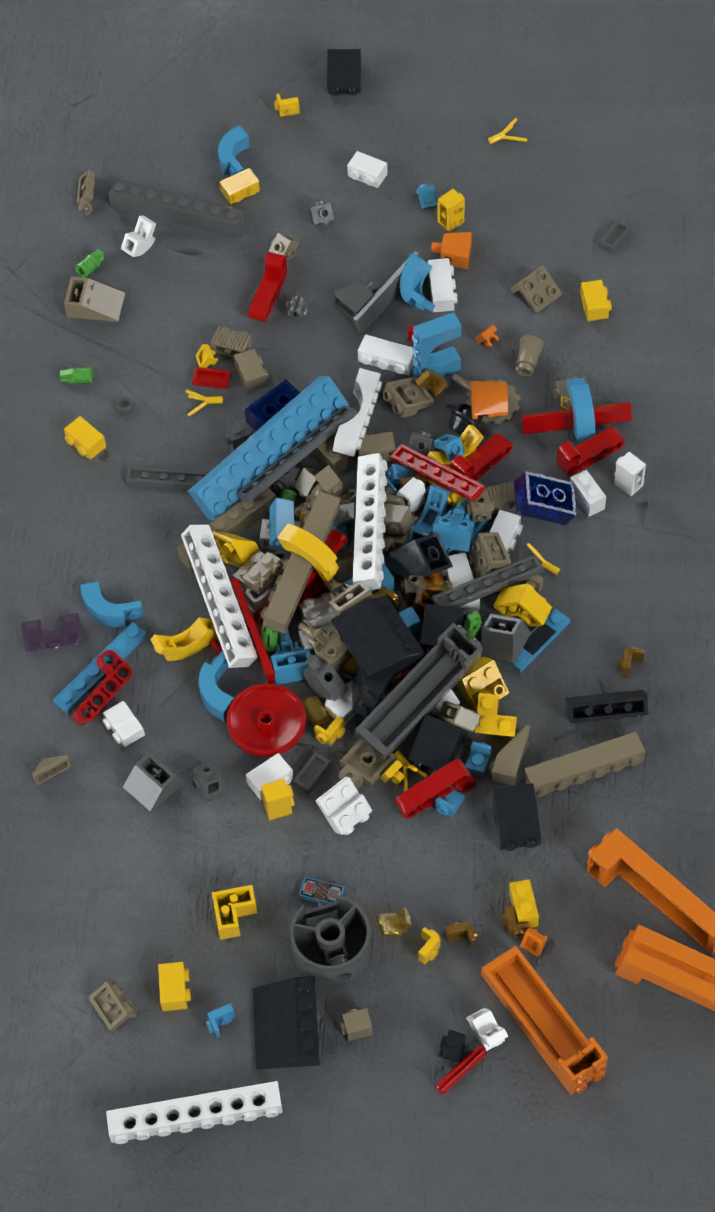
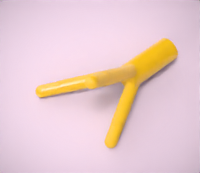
[488,118,528,144]
[185,390,223,416]
[527,543,560,575]
[394,751,428,792]

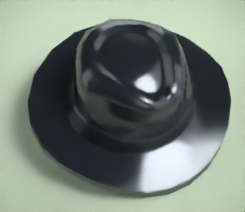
[445,403,488,435]

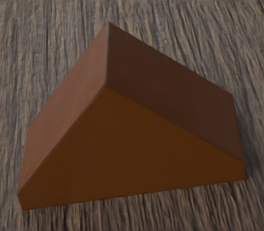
[411,587,434,621]

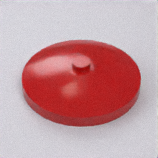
[227,684,306,757]

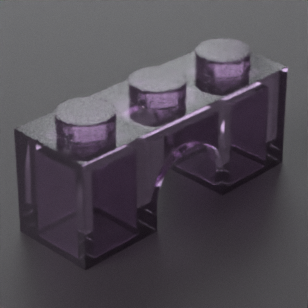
[21,613,84,652]

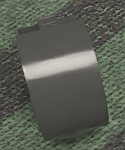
[290,895,371,985]

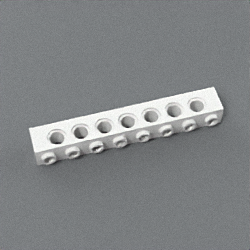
[353,453,388,590]
[181,525,258,668]
[106,1081,283,1144]

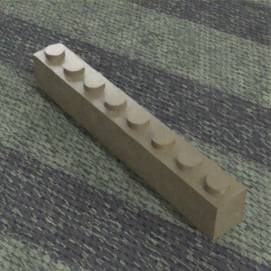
[261,491,341,634]

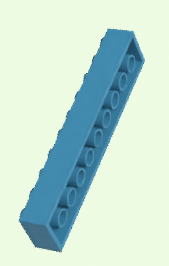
[187,376,349,521]

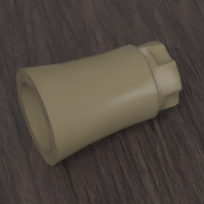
[516,335,544,377]

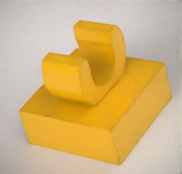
[195,344,218,368]
[379,759,405,785]

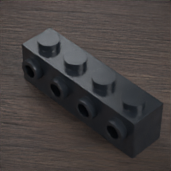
[565,690,649,724]

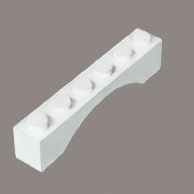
[333,368,382,457]

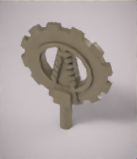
[452,374,521,424]

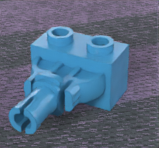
[432,500,474,552]
[271,629,311,685]

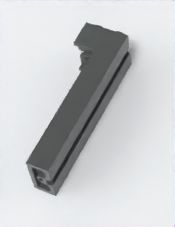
[355,623,483,760]

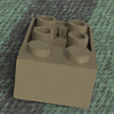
[64,276,125,322]

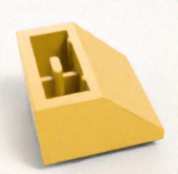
[212,531,260,568]
[456,657,509,712]

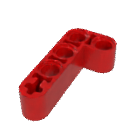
[248,252,287,322]
[556,427,626,477]
[450,433,513,481]
[72,650,132,726]
[395,759,476,819]

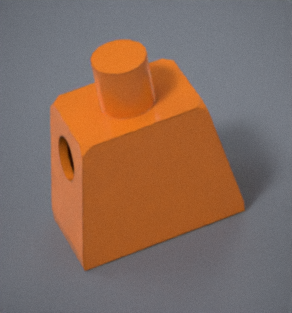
[431,232,472,269]

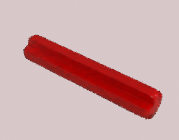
[436,1045,487,1095]

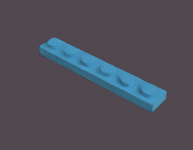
[53,622,147,714]

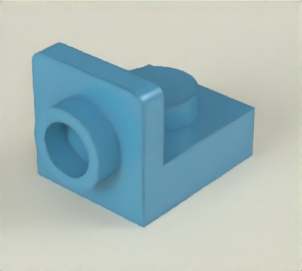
[433,434,464,461]
[385,464,414,485]
[466,741,491,776]
[435,790,465,817]
[206,1003,235,1038]

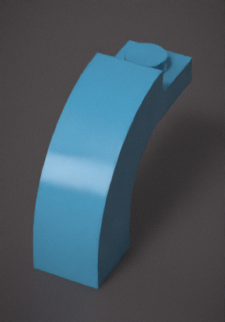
[218,125,250,176]
[400,252,435,312]
[566,378,595,443]
[407,485,450,544]
[80,582,144,627]
[199,651,234,722]

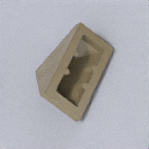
[32,755,71,786]

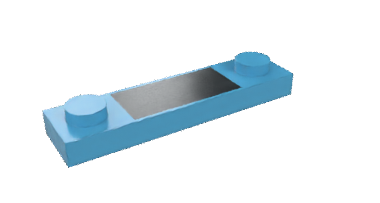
[507,608,570,673]

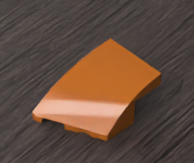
[470,381,508,419]

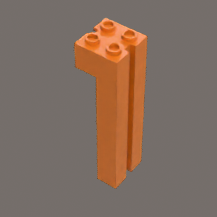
[587,828,715,955]
[614,924,715,1011]
[481,946,608,1095]

